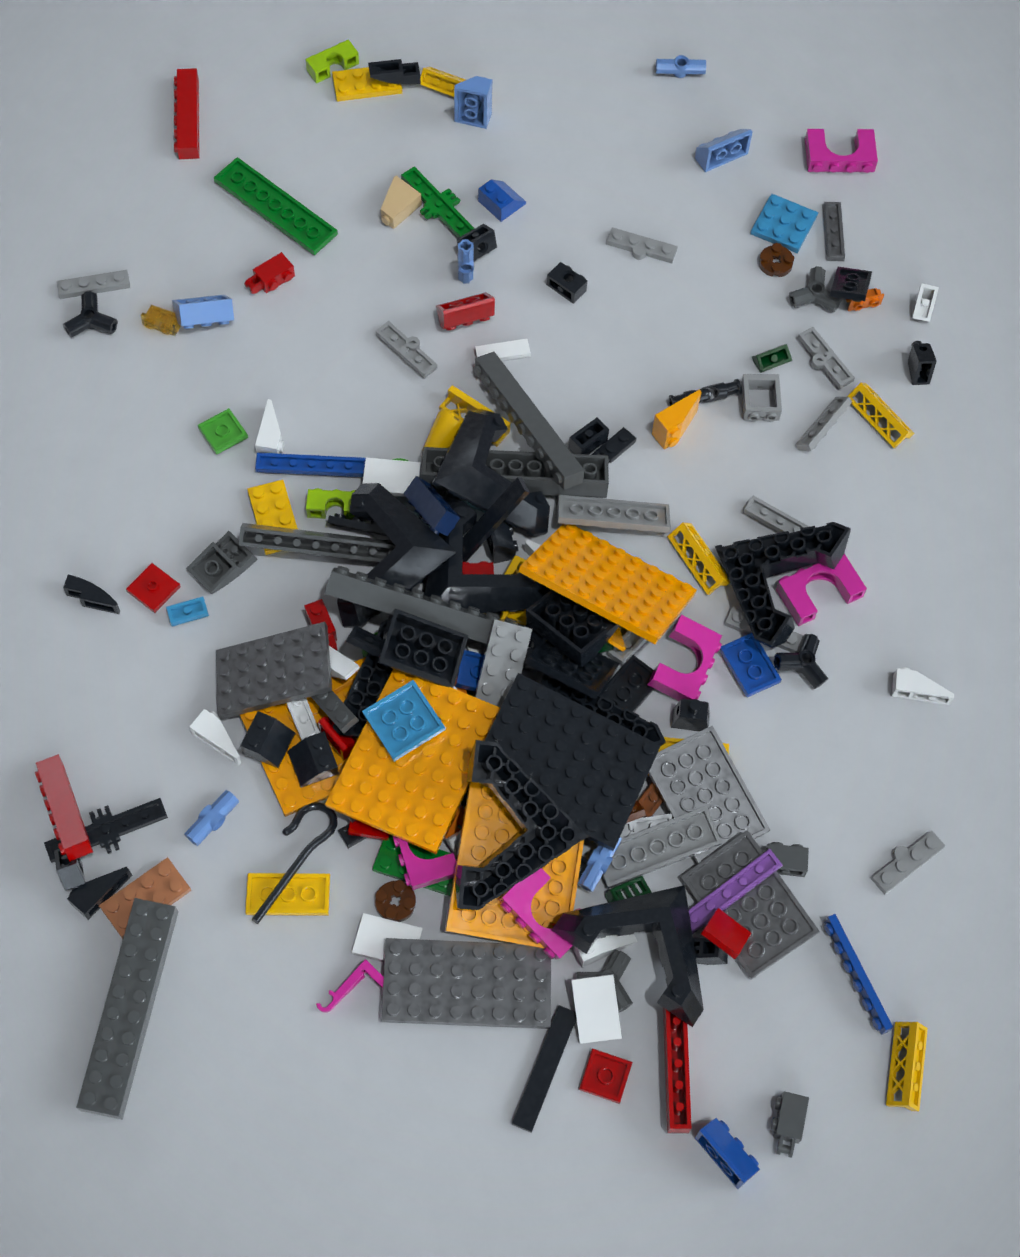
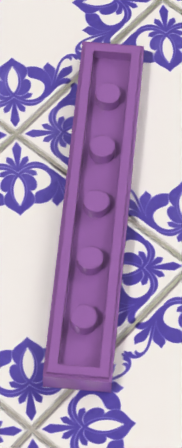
[689,849,783,934]

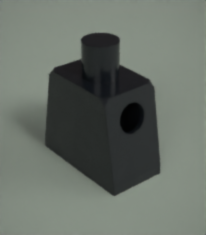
[908,341,937,385]
[671,699,710,732]

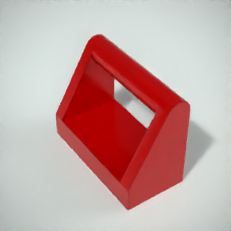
[318,717,356,761]

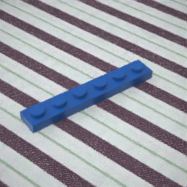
[255,453,366,477]
[824,914,893,1035]

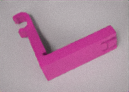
[316,959,384,1013]

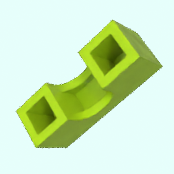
[305,39,359,84]
[306,488,356,520]

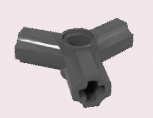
[789,266,842,312]
[577,950,633,1012]

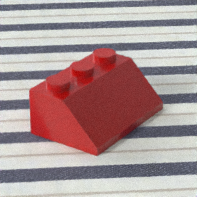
[436,292,495,330]

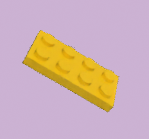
[332,67,403,102]
[247,480,298,555]
[246,873,330,916]

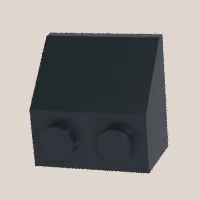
[487,520,518,564]
[240,711,295,768]
[288,731,339,787]

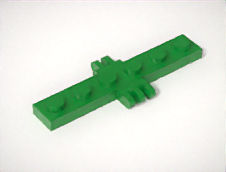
[401,166,475,238]

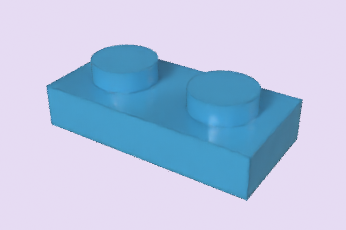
[166,597,209,626]

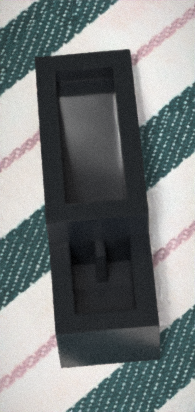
[368,59,421,85]
[63,574,120,614]

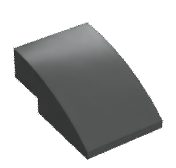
[186,531,258,594]

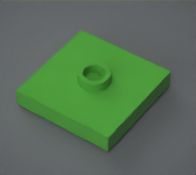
[198,408,248,455]

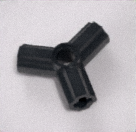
[63,291,118,338]
[774,634,829,689]

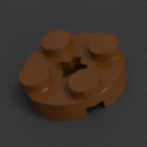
[759,243,795,277]
[375,880,416,922]

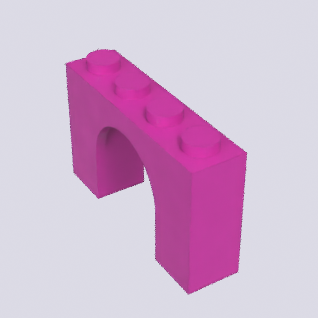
[805,129,878,173]
[776,553,867,626]
[647,614,722,701]
[392,836,456,890]
[498,868,581,959]

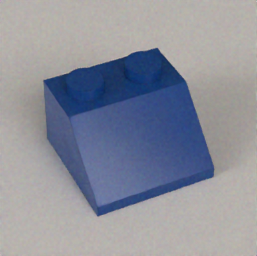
[478,179,526,222]

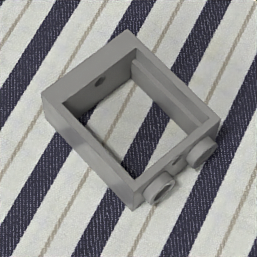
[741,374,782,422]

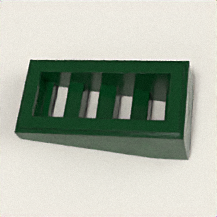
[605,876,652,903]

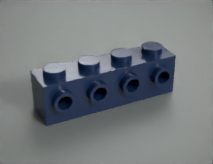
[403,476,460,536]

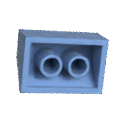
[454,76,493,129]
[695,129,753,172]
[172,295,234,329]

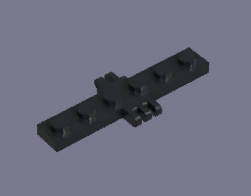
[44,798,168,863]

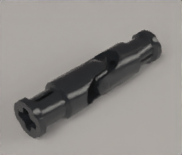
[669,379,742,406]

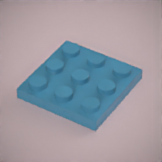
[751,194,819,254]
[362,680,446,762]

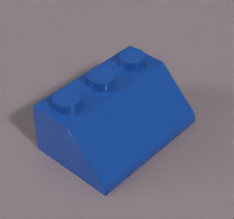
[695,1118,760,1189]

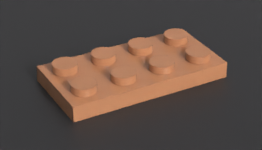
[99,857,192,939]

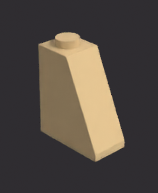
[381,176,422,229]

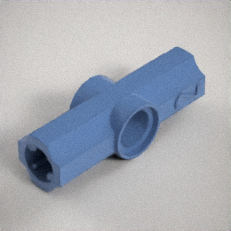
[656,55,706,78]
[457,239,474,284]
[184,790,239,846]
[577,838,622,893]

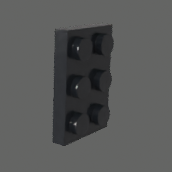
[830,267,872,302]

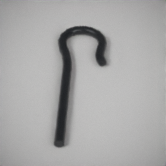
[252,802,338,924]

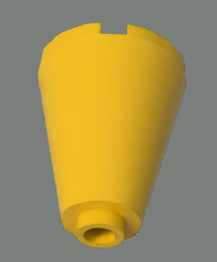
[422,409,463,450]

